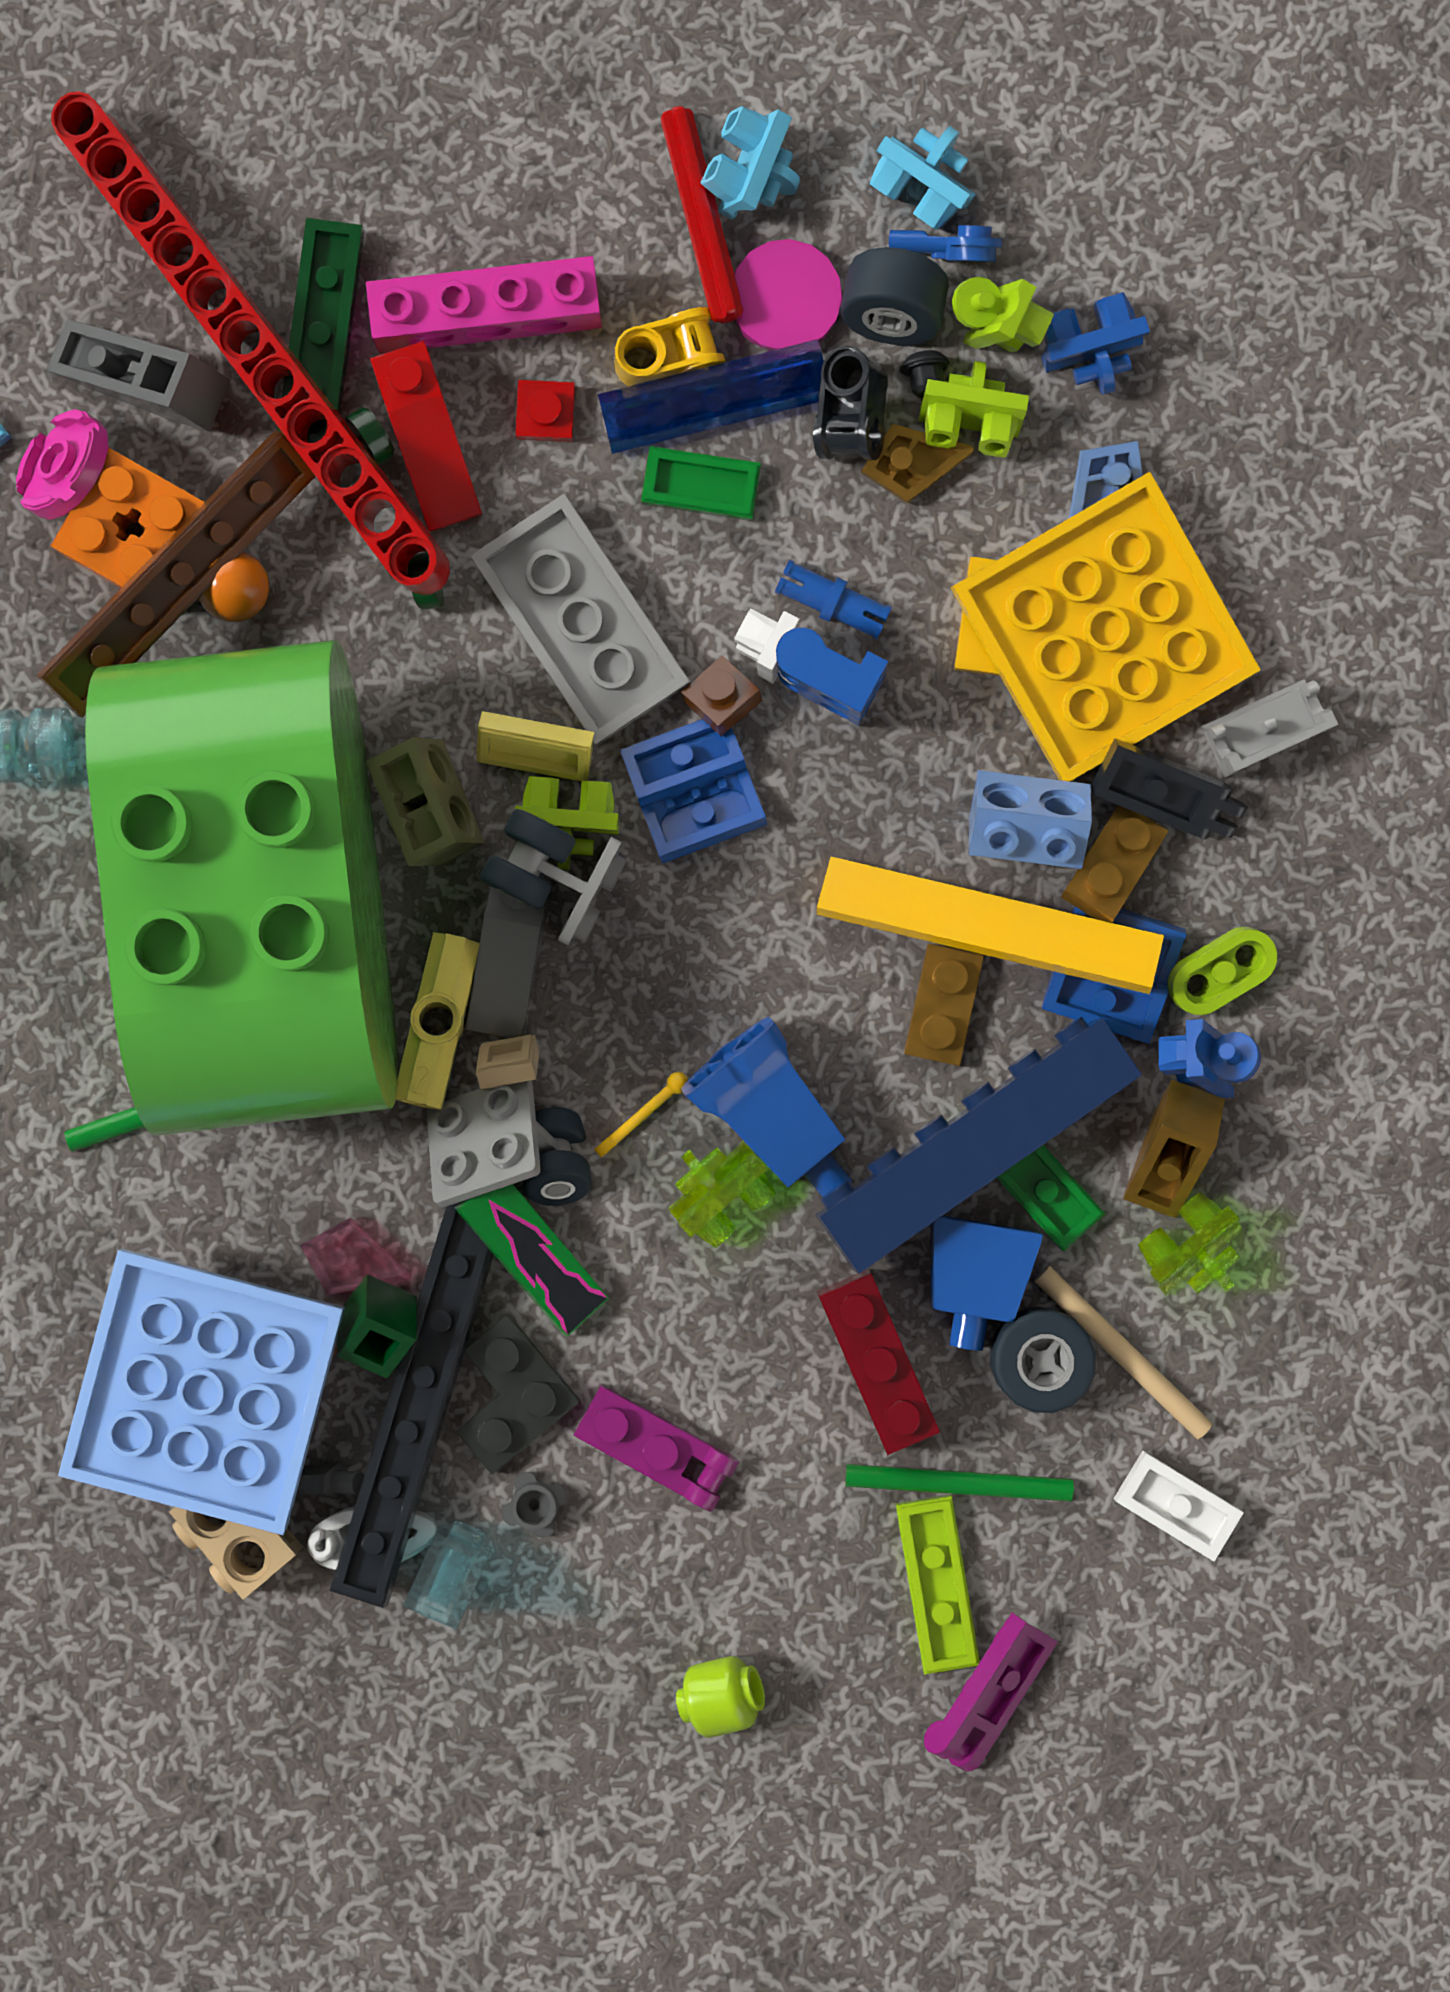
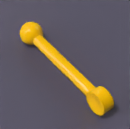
[594,1072,689,1158]

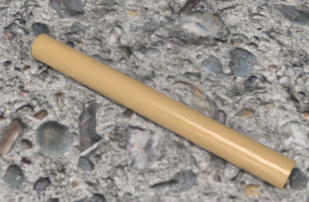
[1034,1265,1213,1440]

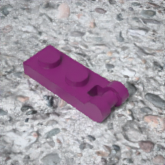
[573,1384,740,1512]
[924,1612,1058,1772]

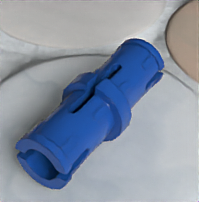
[775,559,892,640]

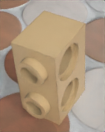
[169,1507,303,1600]

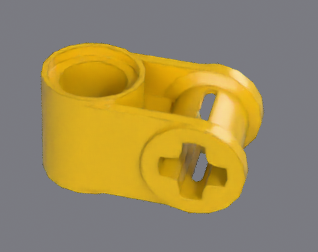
[614,307,727,389]

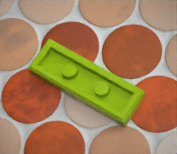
[895,1494,980,1675]

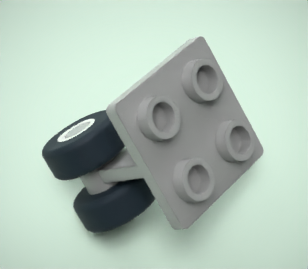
[480,809,626,948]
[427,1080,591,1208]

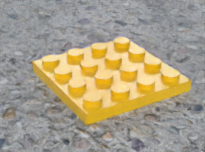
[950,472,1260,782]

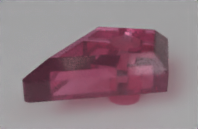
[300,1217,412,1295]

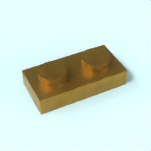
[1060,805,1168,923]
[903,943,984,1066]

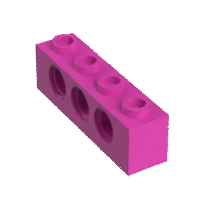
[366,256,602,354]

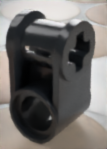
[813,345,888,460]

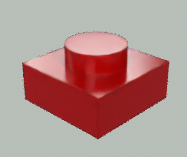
[515,380,575,442]

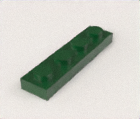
[277,217,365,443]

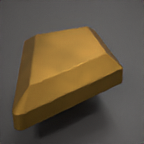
[861,424,974,504]

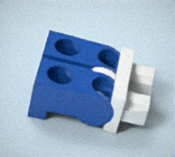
[734,608,888,726]

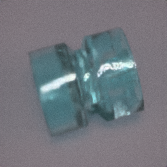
[0,707,76,784]

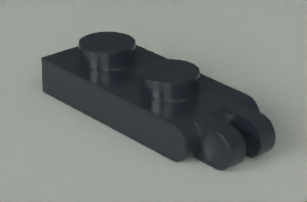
[1091,738,1248,840]

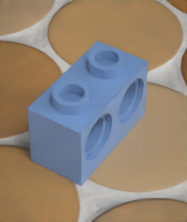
[968,770,1092,869]

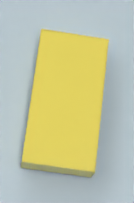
[476,711,594,781]

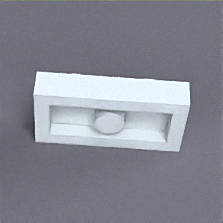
[1114,1451,1244,1561]

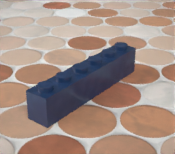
[815,1016,1142,1274]

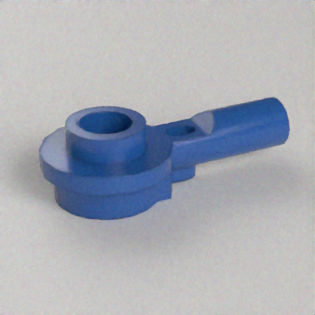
[889,225,1003,262]

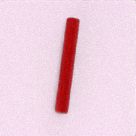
[660,106,743,324]

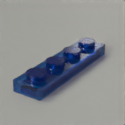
[597,339,824,454]

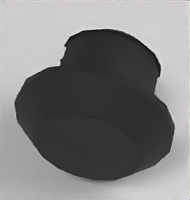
[900,350,950,398]

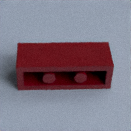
[817,1269,940,1456]

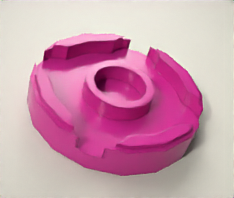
[734,239,842,355]
[16,409,108,520]

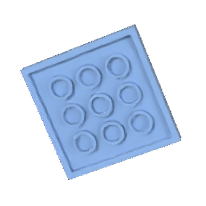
[58,1249,346,1535]

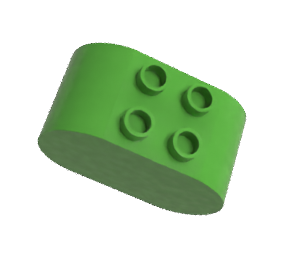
[85,640,398,1136]

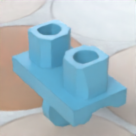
[701,106,800,220]
[869,126,976,230]

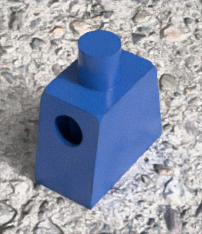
[930,1216,1043,1351]

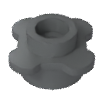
[502,1472,567,1538]

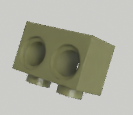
[366,737,485,866]

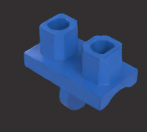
[1041,292,1150,395]
[1159,1019,1262,1098]

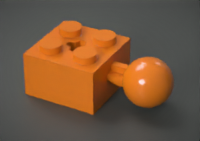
[50,447,270,623]

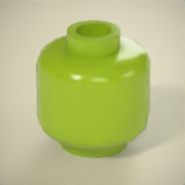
[676,1656,765,1738]

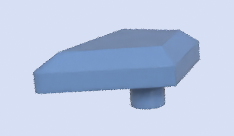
[1069,441,1143,518]

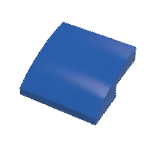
[620,719,768,864]
[1042,906,1187,1044]

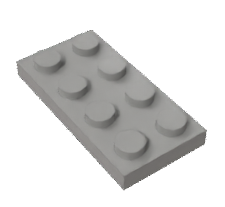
[470,494,690,747]

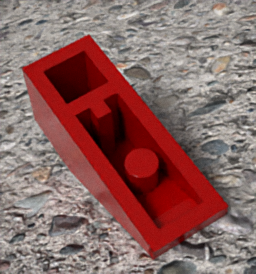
[370,341,483,532]

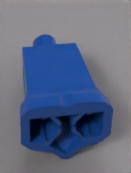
[681,1016,852,1197]

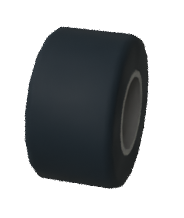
[840,247,949,347]
[990,1307,1096,1413]

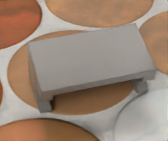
[1201,679,1339,777]

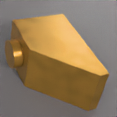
[1123,1079,1225,1219]

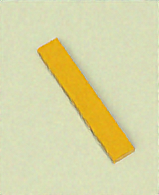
[817,856,1164,994]

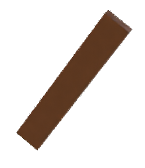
[36,431,316,718]

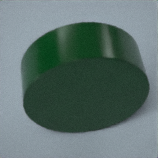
[345,407,395,465]
[407,552,444,610]

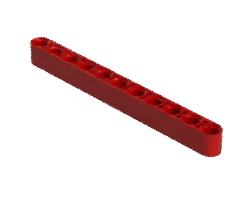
[51,91,450,595]

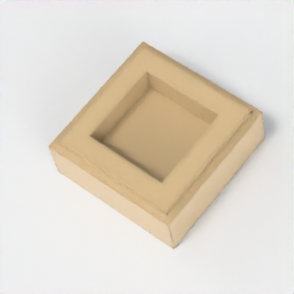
[476,1034,540,1090]

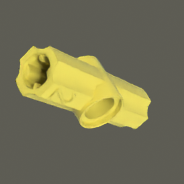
[396,932,480,1111]

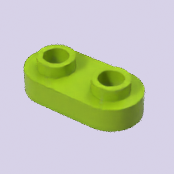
[1167,927,1277,1015]

